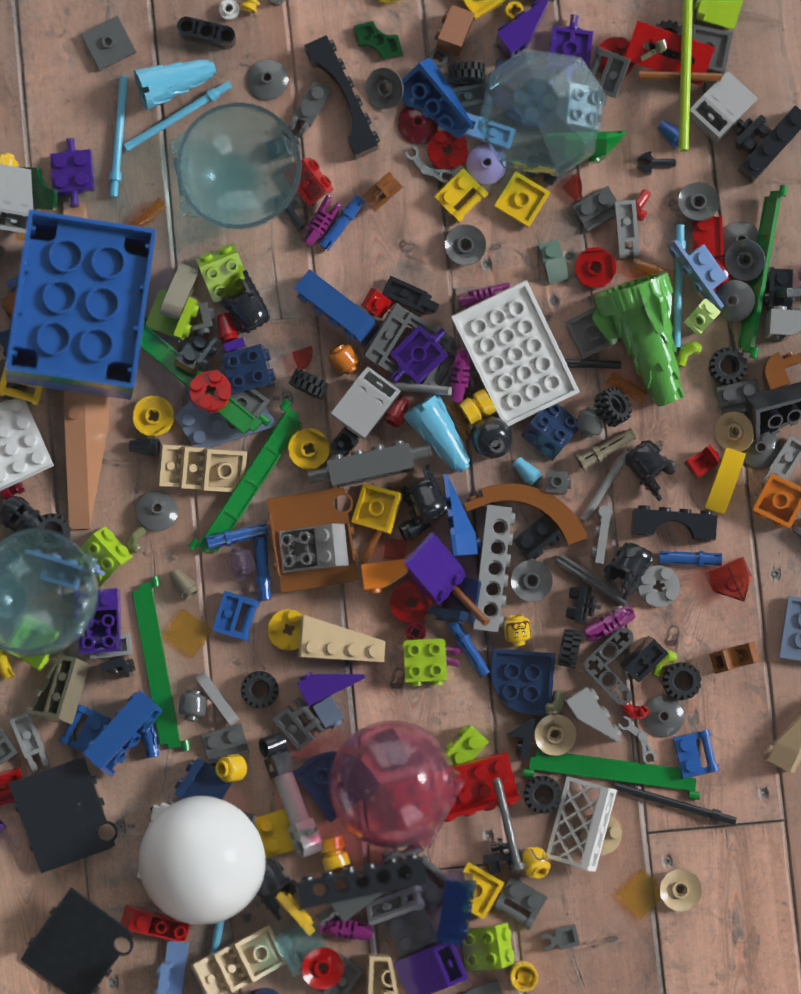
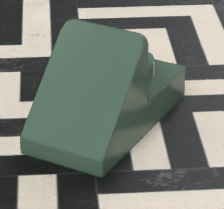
[538,239,569,285]

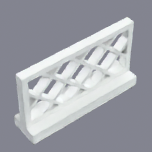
[546,776,617,872]

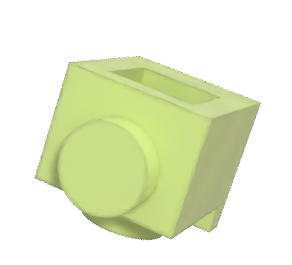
[684,298,721,336]

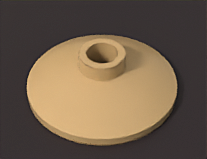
[715,411,754,452]
[535,714,576,756]
[660,869,702,911]

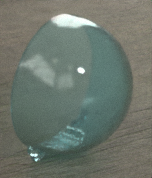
[171,103,302,230]
[0,528,99,657]

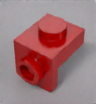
[361,288,392,319]
[684,445,721,479]

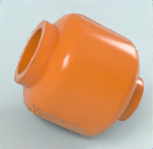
[328,343,359,375]

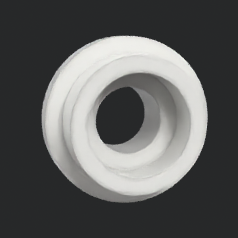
[219,0,240,20]

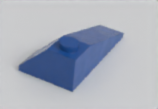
[402,58,473,139]
[443,474,481,558]

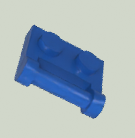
[212,590,261,641]
[58,704,111,752]
[672,730,720,779]

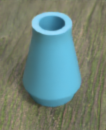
[512,457,543,487]

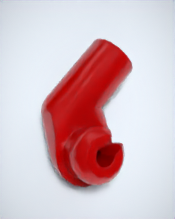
[636,189,651,221]
[619,698,649,719]

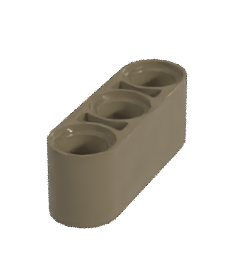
[160,263,200,320]

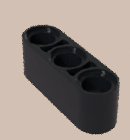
[177,16,236,49]

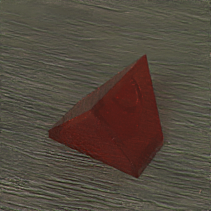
[705,557,752,602]

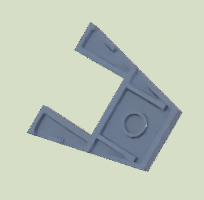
[175,366,277,448]

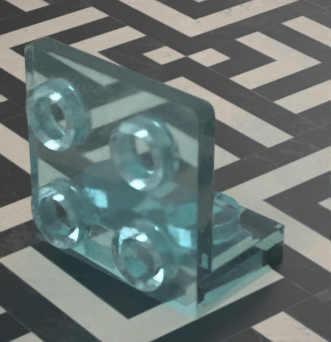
[274,917,328,977]

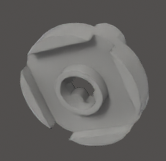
[638,565,680,607]

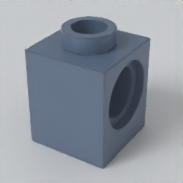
[313,696,344,729]

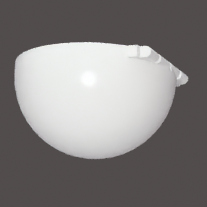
[137,796,265,925]

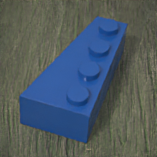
[294,269,379,347]
[83,690,163,777]

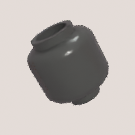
[576,406,604,438]
[178,690,207,722]

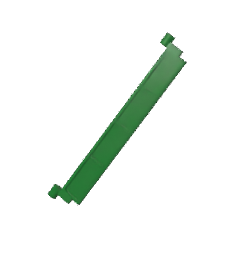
[738,185,788,359]
[140,315,271,435]
[188,399,302,553]
[132,576,190,752]
[523,749,700,800]

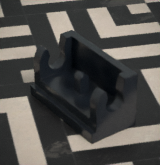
[620,636,668,683]

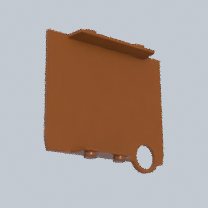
[267,488,358,593]

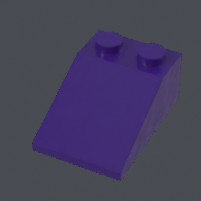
[404,532,466,605]
[297,672,366,706]

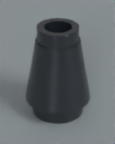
[129,436,161,457]
[398,519,431,541]

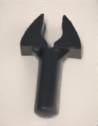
[637,151,677,175]
[276,194,305,230]

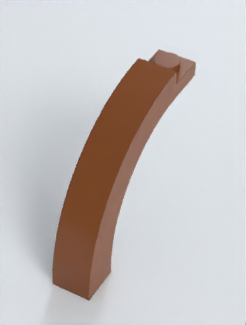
[464,483,588,546]

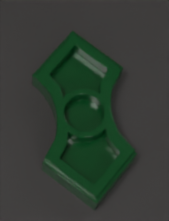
[353,21,403,61]
[20,167,58,210]

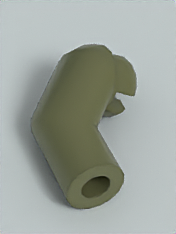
[127,525,150,554]
[546,690,564,715]

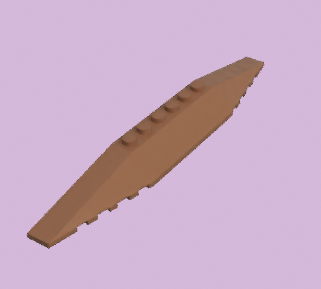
[63,202,109,530]

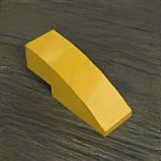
[704,447,746,515]

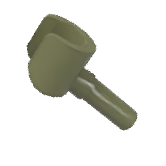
[640,39,667,61]

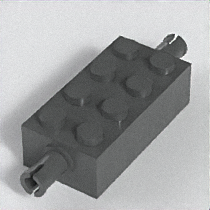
[308,440,432,488]
[315,839,424,926]

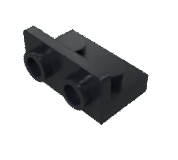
[763,267,793,311]
[174,334,218,376]
[512,515,561,560]
[100,655,136,678]

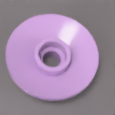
[466,144,507,185]

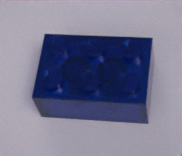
[436,869,476,946]

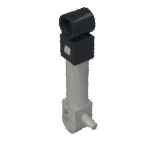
[259,733,322,858]

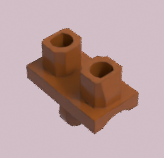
[362,172,403,212]

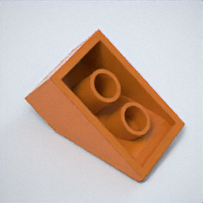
[361,559,409,595]

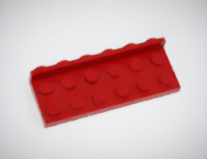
[386,751,520,833]

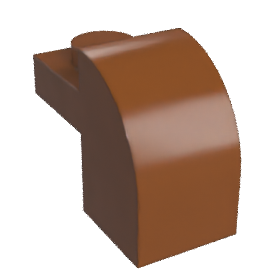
[762,351,801,391]
[709,641,760,674]

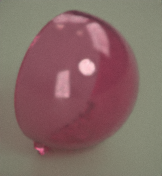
[328,720,465,848]

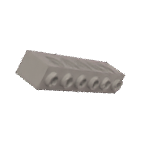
[473,505,515,632]

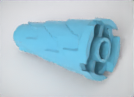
[134,59,216,110]
[403,394,470,472]

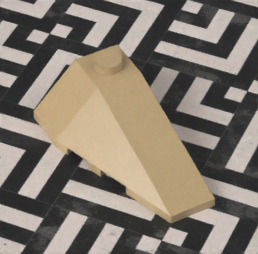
[764,715,801,773]

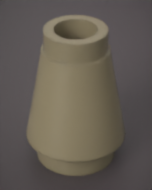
[170,569,199,600]

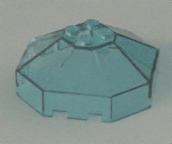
[477,49,607,177]

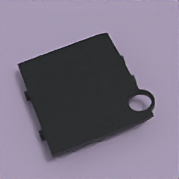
[9,758,118,874]
[21,887,134,994]

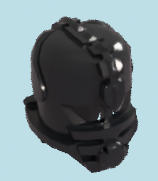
[222,270,271,333]
[625,440,676,501]
[401,464,447,525]
[0,496,46,544]
[604,542,653,600]
[257,858,297,921]

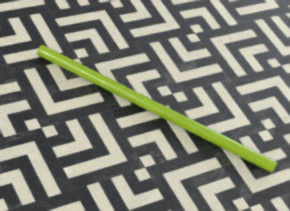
[678,0,693,152]

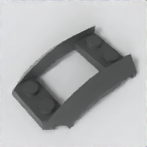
[364,303,458,386]

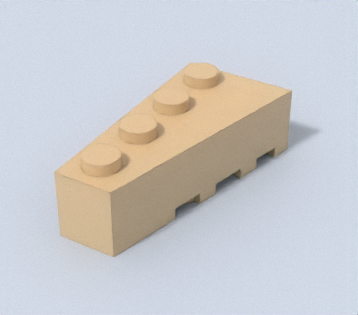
[298,615,385,662]
[365,953,398,994]

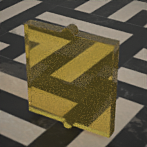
[163,609,212,657]
[617,869,662,919]

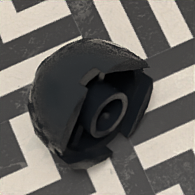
[470,416,512,459]

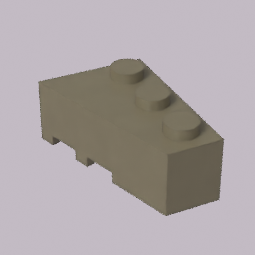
[25,655,90,725]

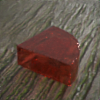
[562,172,582,202]
[292,345,313,370]

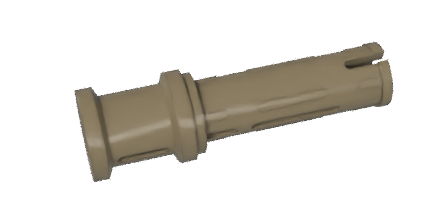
[575,428,637,472]

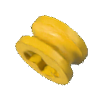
[239,0,260,13]
[505,1,524,22]

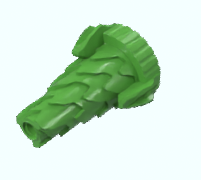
[592,271,685,407]

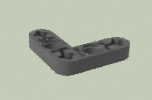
[584,627,634,706]

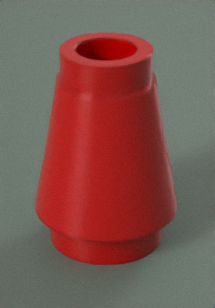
[217,312,239,344]
[384,395,410,427]

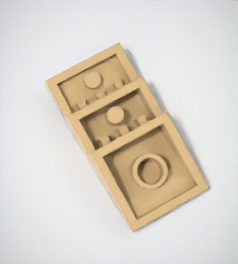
[157,444,247,492]
[191,925,288,994]

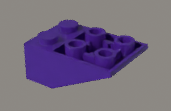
[495,0,549,62]
[76,588,121,654]
[393,937,468,994]

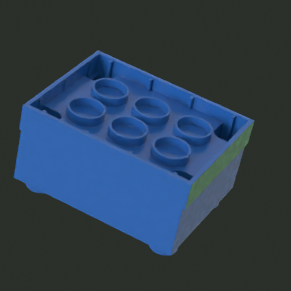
[5,209,157,400]

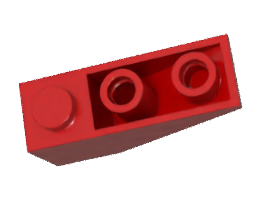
[120,904,191,942]

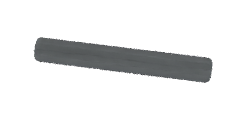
[555,554,629,606]

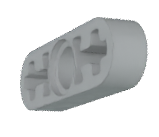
[195,671,240,726]

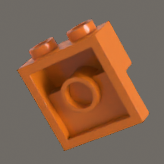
[752,472,801,529]

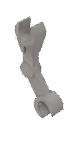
[405,146,452,184]
[618,716,656,764]

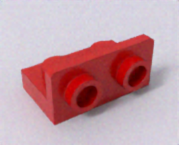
[285,158,334,207]

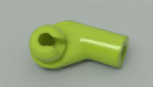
[677,341,702,367]
[651,650,677,677]

